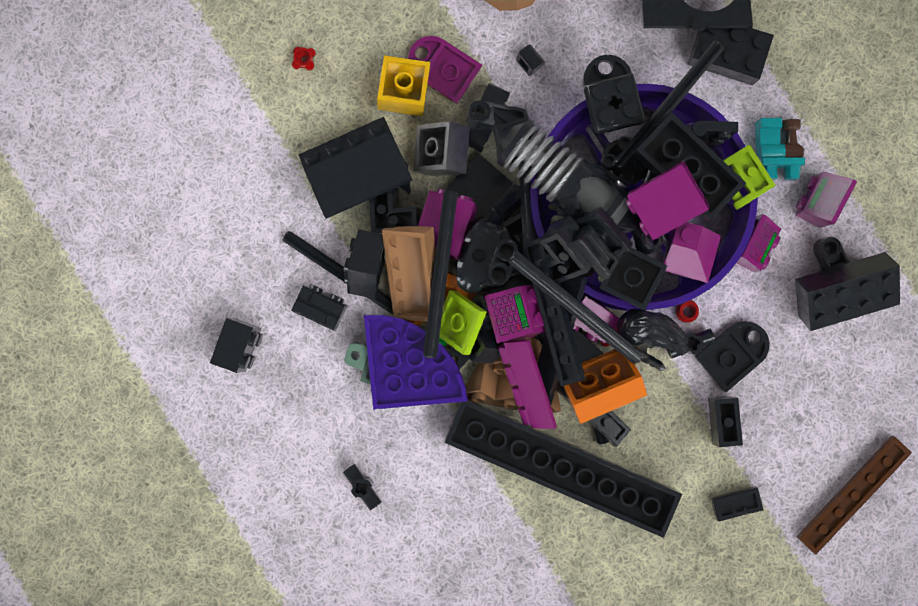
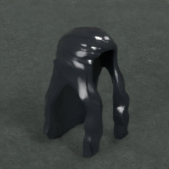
[616,309,688,371]

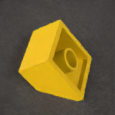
[377,55,430,116]

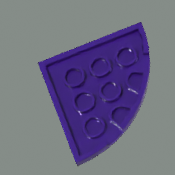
[364,315,468,410]

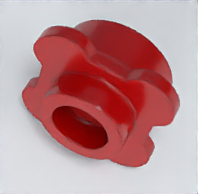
[292,47,316,71]

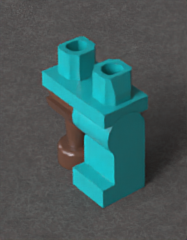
[755,118,805,181]

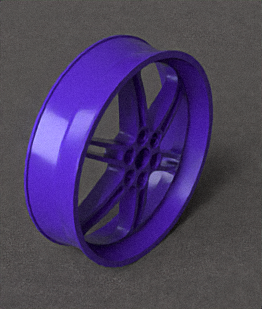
[531,84,758,311]

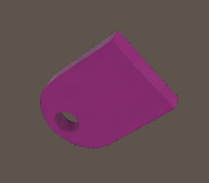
[408,36,482,104]

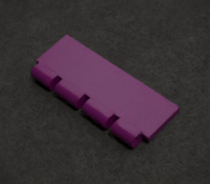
[498,340,557,429]

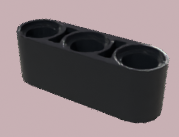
[468,83,510,153]

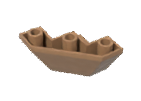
[465,337,561,413]

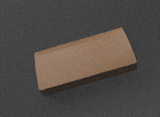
[382,226,436,322]

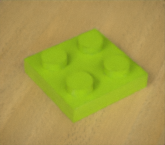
[440,290,486,355]

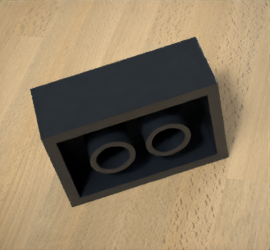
[687,28,774,86]

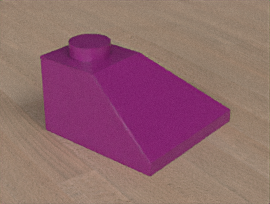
[662,222,721,283]

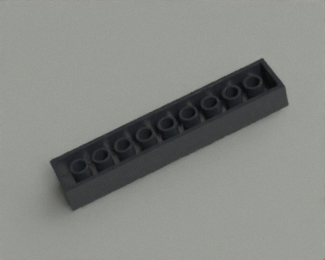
[444,400,682,538]

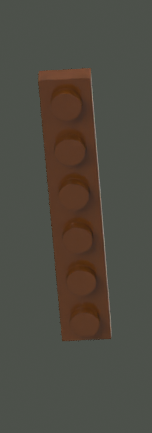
[796,436,912,555]

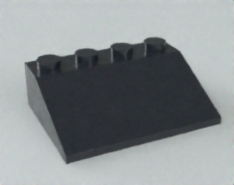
[298,117,413,219]

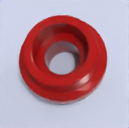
[675,300,699,323]

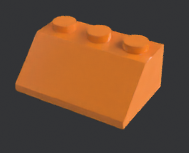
[563,349,647,424]

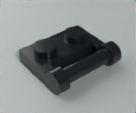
[690,121,738,145]

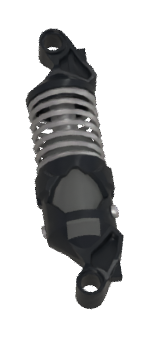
[466,98,663,255]

